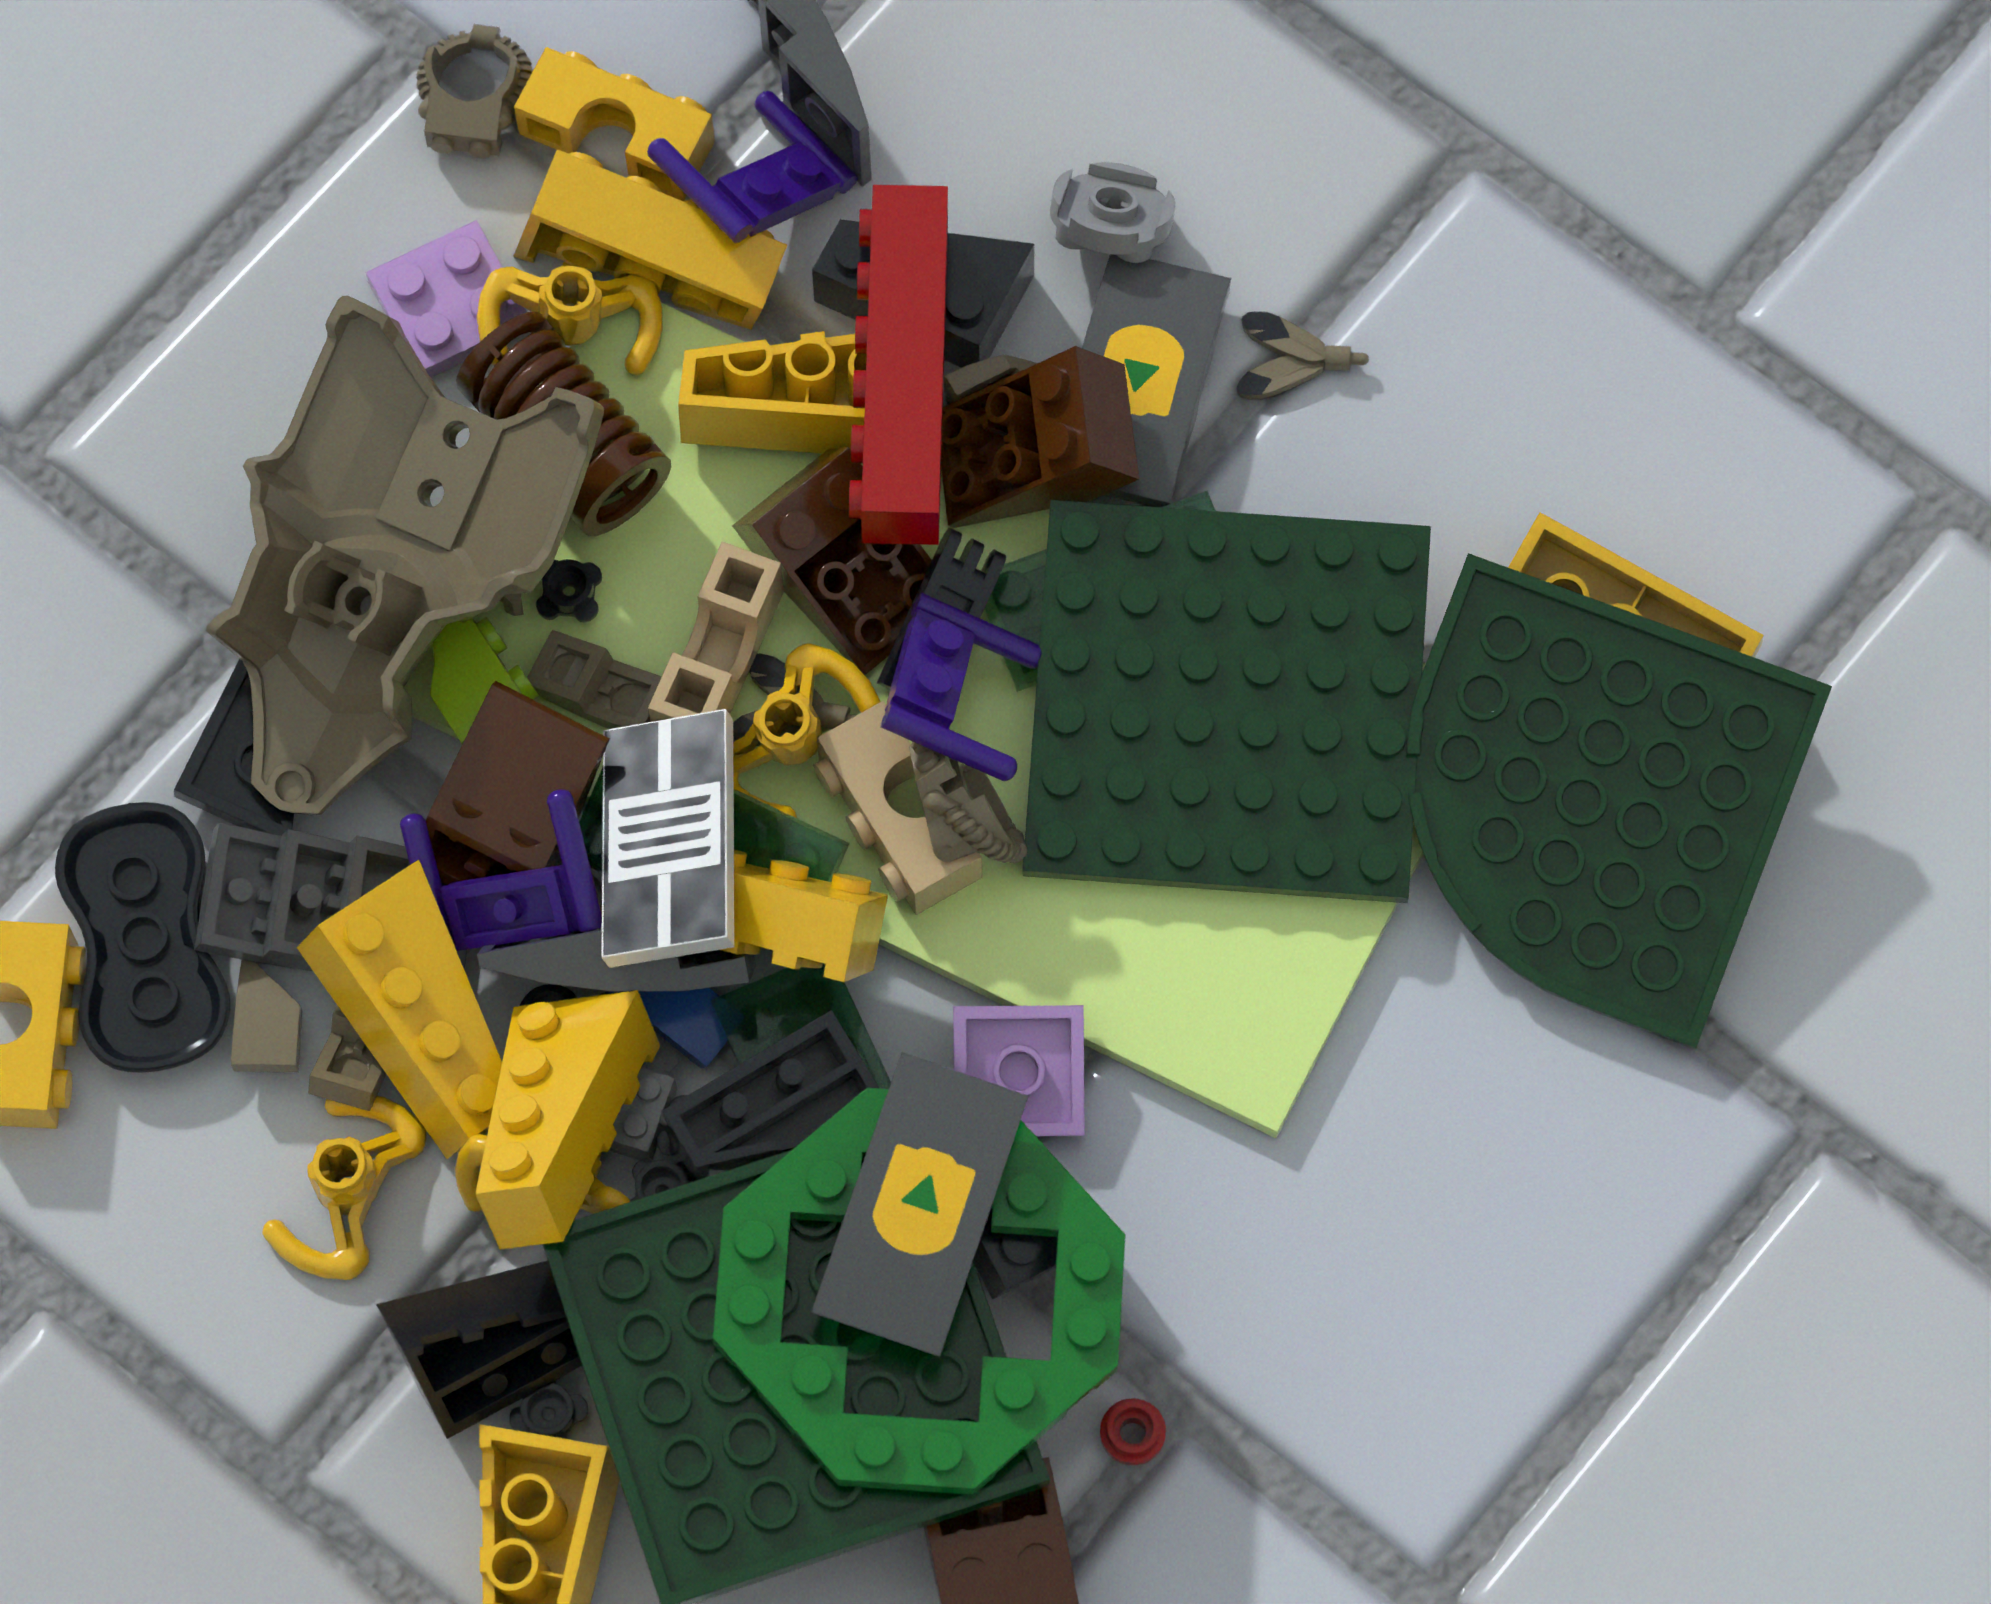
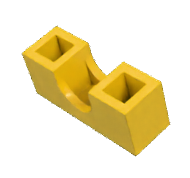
[514,47,715,201]
[0,921,87,1129]

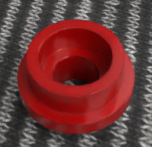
[1100,1398,1166,1465]

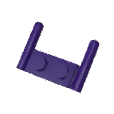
[647,91,858,243]
[880,592,1042,781]
[400,789,602,951]

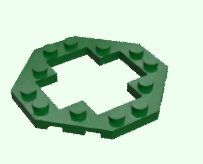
[713,1088,1126,1495]

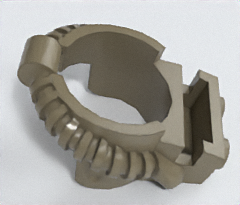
[416,24,533,158]
[909,742,1027,863]

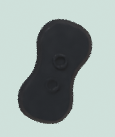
[55,802,230,1073]

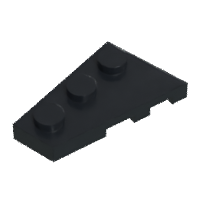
[174,659,294,836]

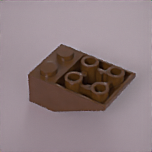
[941,346,1140,528]
[732,447,932,675]
[409,681,610,885]
[924,1457,1079,1604]

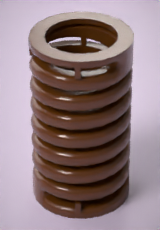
[456,312,671,536]

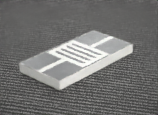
[602,709,734,968]

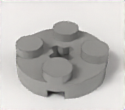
[1050,162,1175,263]

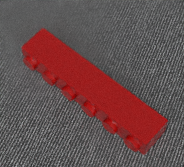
[849,184,948,545]

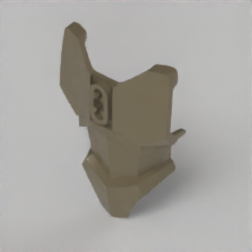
[206,296,604,815]

